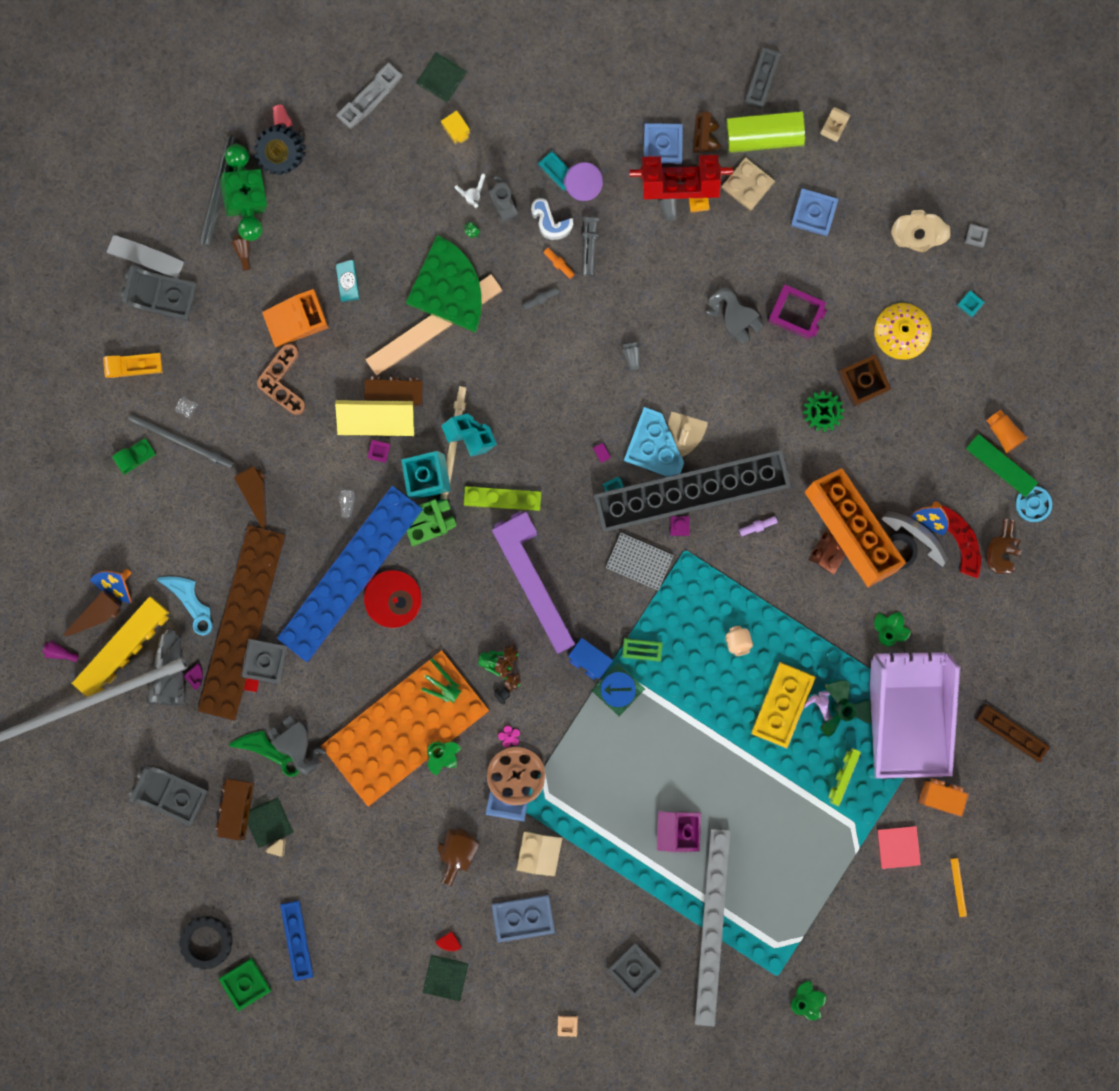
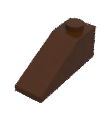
[234,466,267,528]
[64,589,122,637]

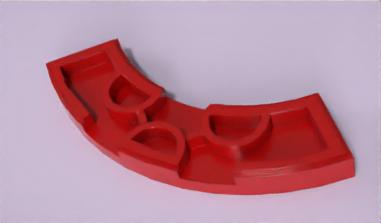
[942,505,981,579]

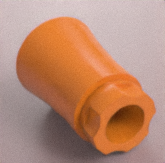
[986,410,1028,454]

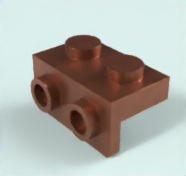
[809,528,846,575]

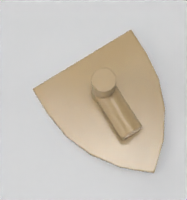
[668,412,708,457]

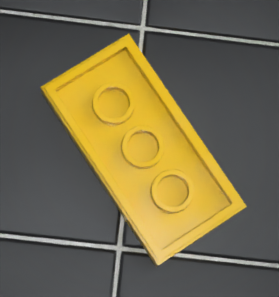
[751,662,816,748]

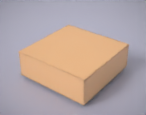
[557,1015,578,1037]

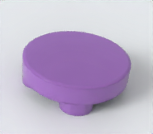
[563,162,603,201]

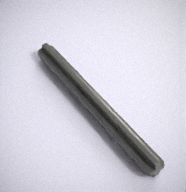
[199,136,238,246]

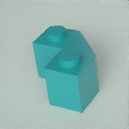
[441,413,497,457]

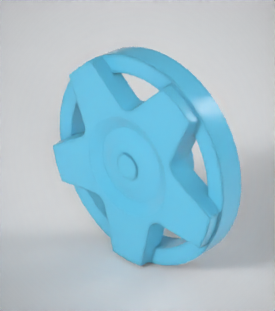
[1016,486,1052,522]

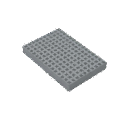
[606,533,674,591]

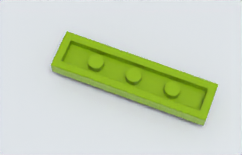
[464,486,541,511]

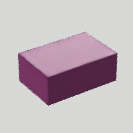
[593,443,611,463]

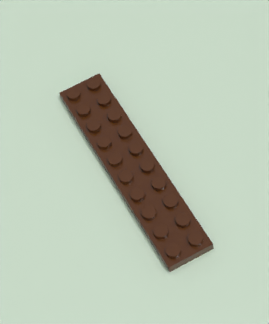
[198,525,286,721]

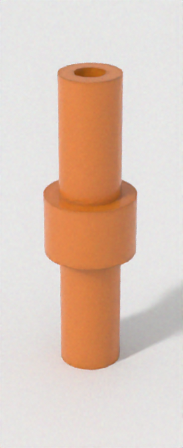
[543,247,575,279]

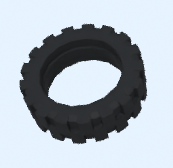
[179,916,233,970]

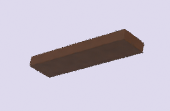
[975,704,1050,763]

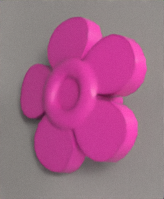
[498,726,520,748]

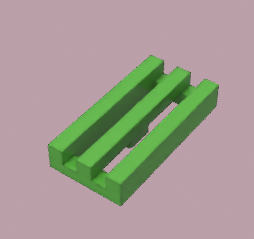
[622,638,663,662]

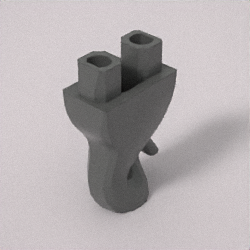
[488,176,518,223]
[706,287,764,345]
[268,716,326,775]

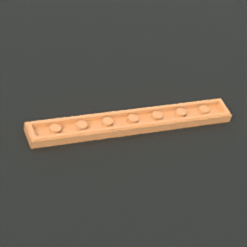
[366,275,502,376]

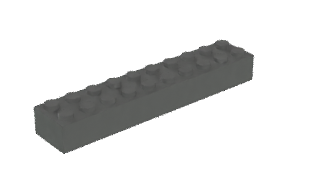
[593,450,791,532]

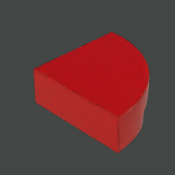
[435,931,462,951]

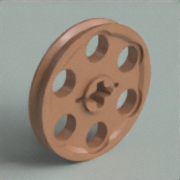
[487,747,545,805]

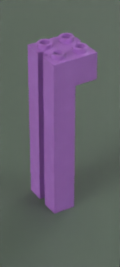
[492,511,575,654]

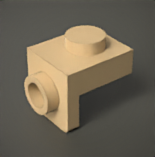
[820,107,850,142]

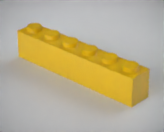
[72,597,170,697]

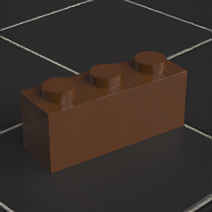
[364,376,424,406]
[216,779,255,841]

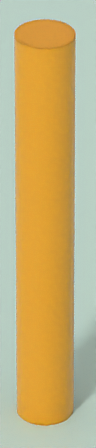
[950,858,967,917]

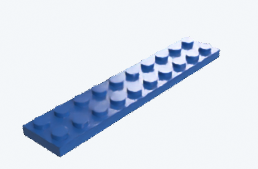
[277,486,424,662]

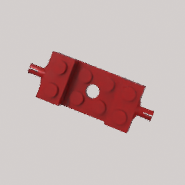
[629,155,733,200]

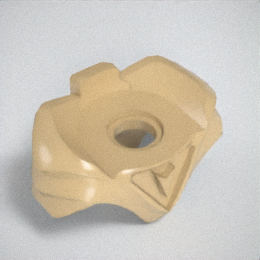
[891,210,950,252]

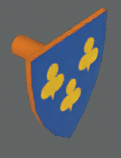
[910,502,949,536]
[90,569,132,604]

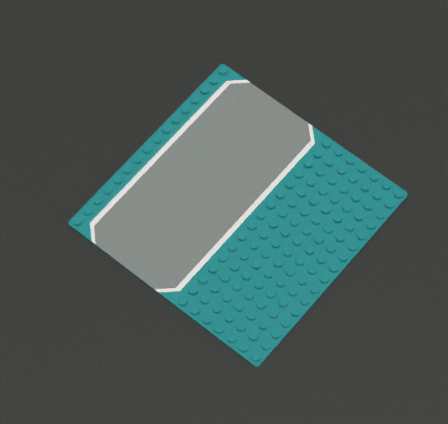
[526,551,904,976]

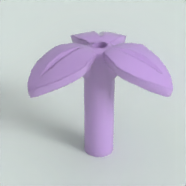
[804,691,832,721]

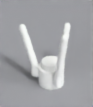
[455,173,485,208]

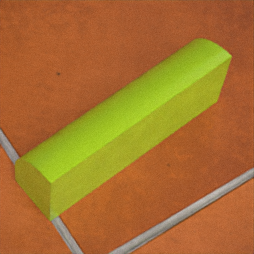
[726,112,805,153]

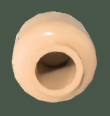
[725,626,753,656]

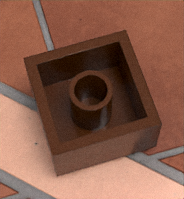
[838,354,891,408]

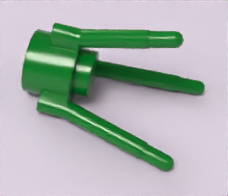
[421,658,462,703]

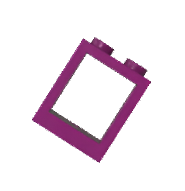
[768,284,827,340]

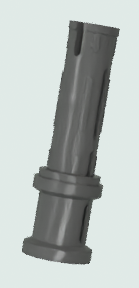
[582,217,600,276]

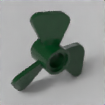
[820,680,872,737]

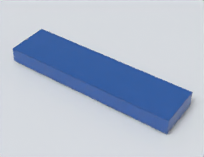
[280,900,314,981]

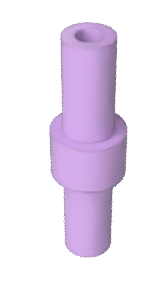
[739,516,777,536]

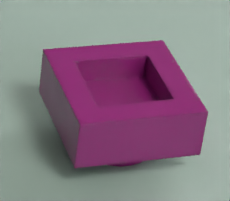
[367,440,391,463]
[670,516,690,536]

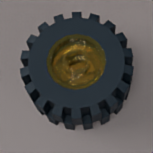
[254,124,306,175]

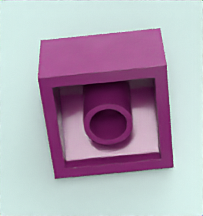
[657,811,701,852]

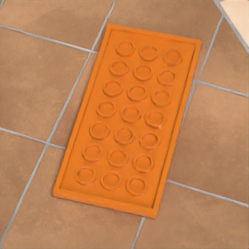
[321,650,489,807]

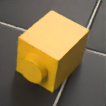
[441,111,470,144]

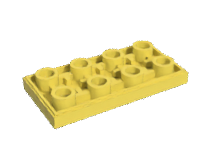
[335,400,414,436]

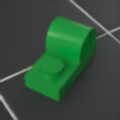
[112,438,156,475]

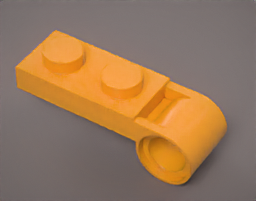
[103,353,163,378]

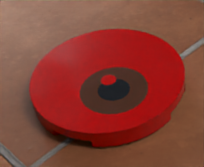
[364,570,422,628]

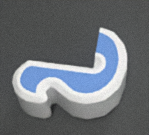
[531,198,573,240]

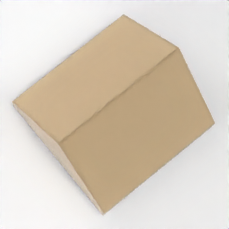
[266,838,286,857]

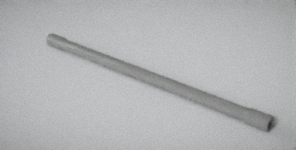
[0,658,187,742]

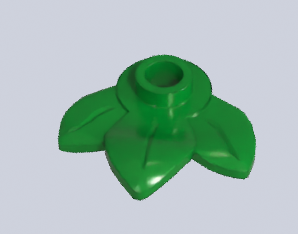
[874,612,911,647]
[427,741,461,776]
[791,981,827,1020]

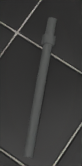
[128,413,234,469]

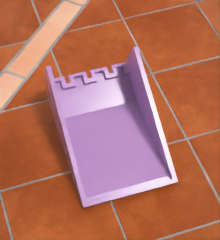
[870,652,960,778]

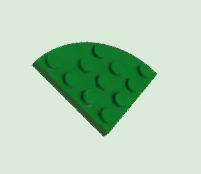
[406,235,482,333]

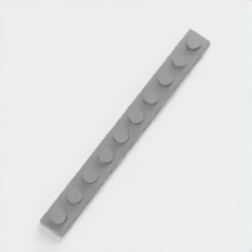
[695,829,730,1026]

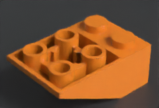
[262,289,329,348]

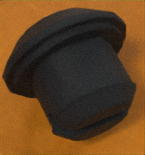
[494,688,511,704]

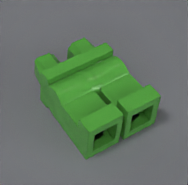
[407,499,457,547]

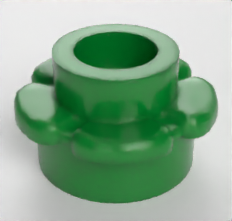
[464,221,481,238]

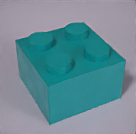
[401,451,451,500]

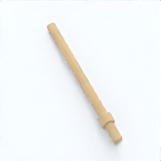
[440,386,467,500]

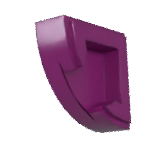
[184,663,203,690]

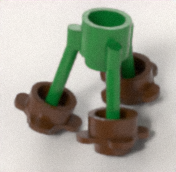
[478,644,521,692]

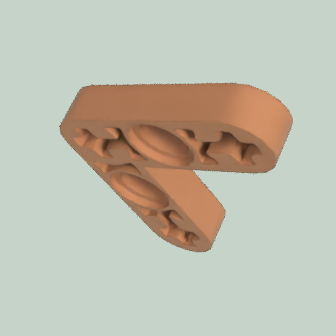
[257,344,305,415]

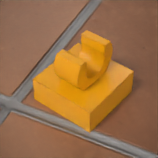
[688,198,710,212]

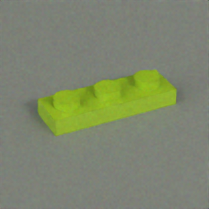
[828,748,861,806]

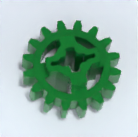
[802,391,845,433]

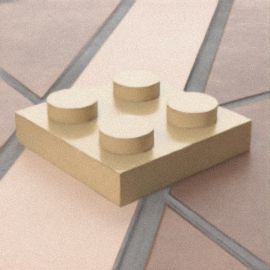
[721,158,775,211]

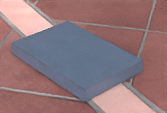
[492,894,555,943]

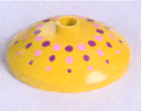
[874,303,932,360]

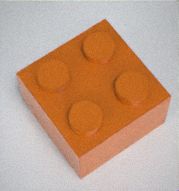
[918,779,968,816]

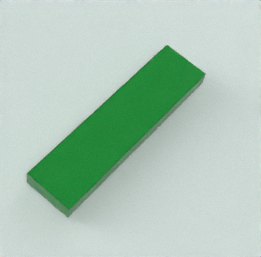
[966,434,1038,498]

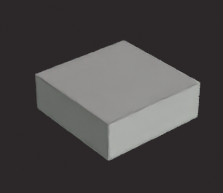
[965,224,989,248]

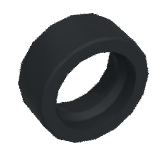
[889,533,918,570]

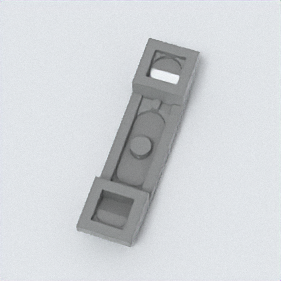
[336,63,402,129]
[106,235,184,279]
[882,511,947,567]

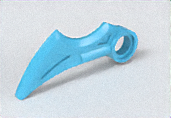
[157,577,213,636]

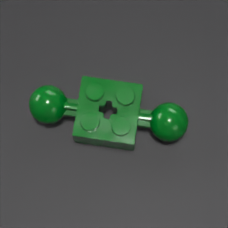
[220,144,267,241]

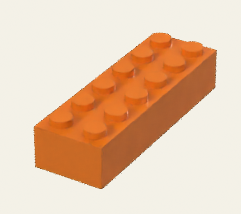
[804,468,906,587]

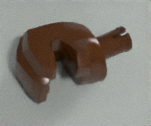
[987,519,1022,574]
[437,828,479,887]

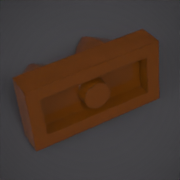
[693,111,721,153]

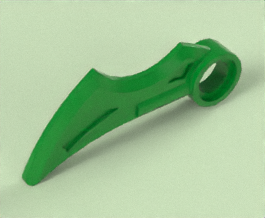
[229,731,300,777]

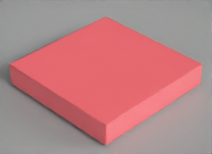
[877,826,921,869]

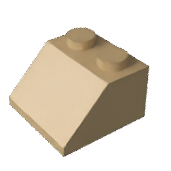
[517,830,562,876]

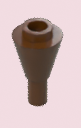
[231,235,251,271]

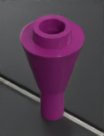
[42,640,79,662]

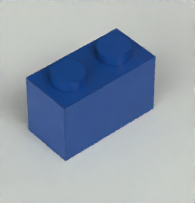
[568,638,613,680]

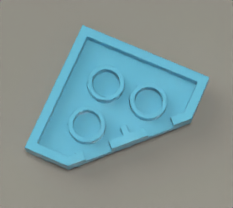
[624,407,684,477]

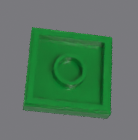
[218,958,272,1012]

